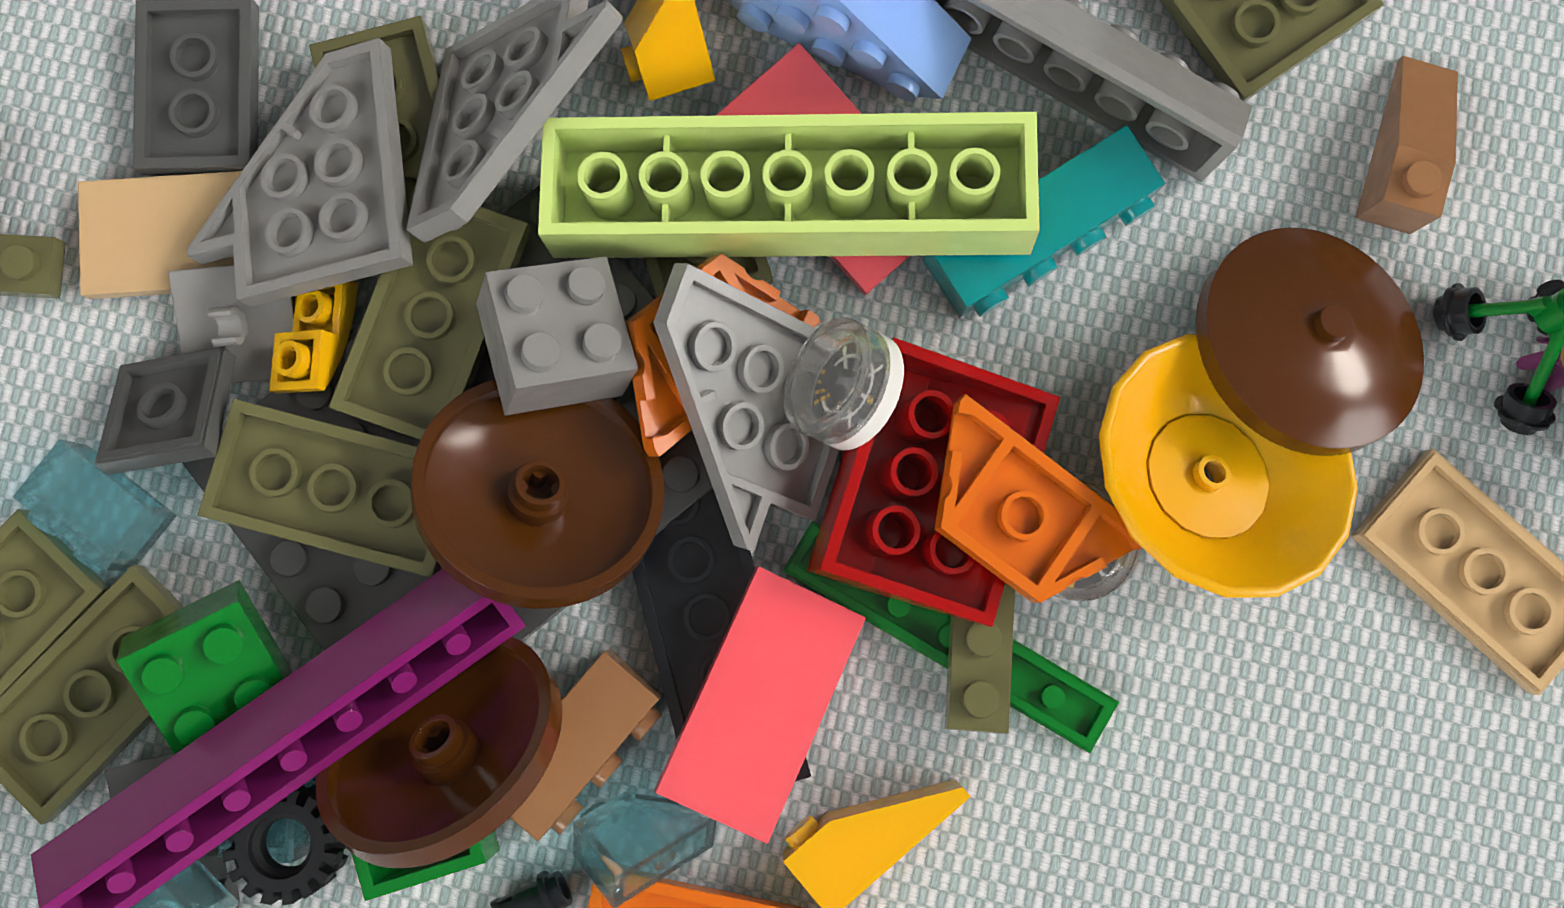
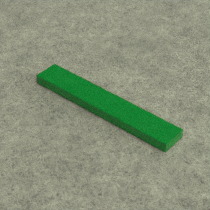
[783,521,1119,754]

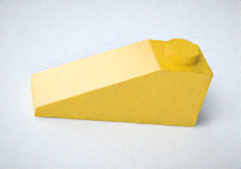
[783,779,971,908]

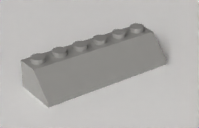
[935,0,1253,182]

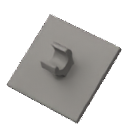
[168,265,295,383]

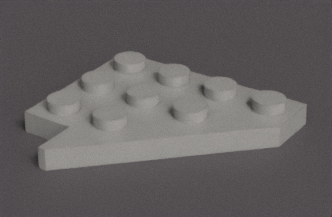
[406,0,623,243]
[187,38,413,307]
[653,263,839,552]

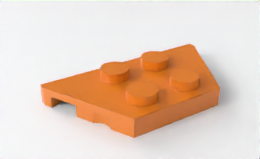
[625,253,821,457]
[935,394,1142,603]

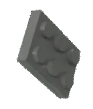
[133,0,259,175]

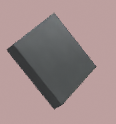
[94,346,236,475]

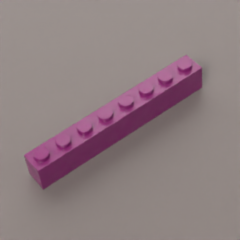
[31,569,526,908]

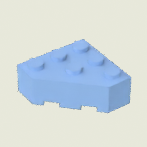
[726,0,972,101]

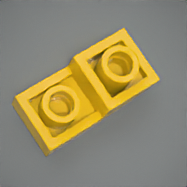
[269,281,358,394]

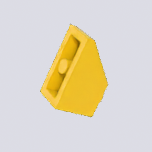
[620,0,716,101]

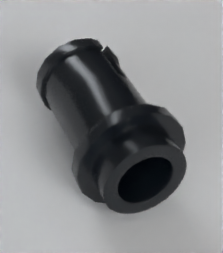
[490,870,573,908]

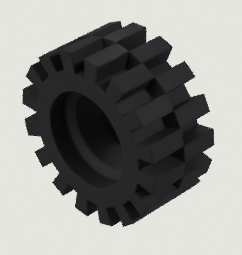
[222,784,348,906]

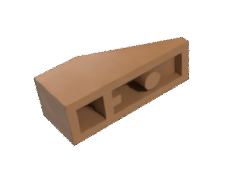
[1355,56,1458,234]

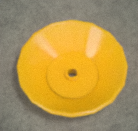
[1098,334,1358,598]

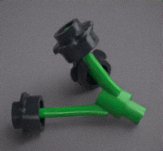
[1433,280,1564,435]

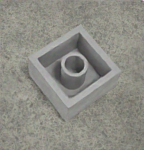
[476,256,638,416]

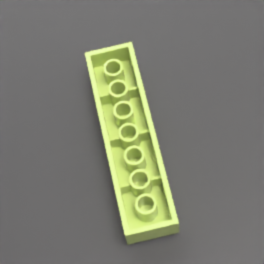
[538,111,1040,258]

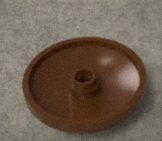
[1196,227,1424,456]
[411,379,665,609]
[316,637,562,868]

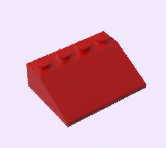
[807,337,1061,627]

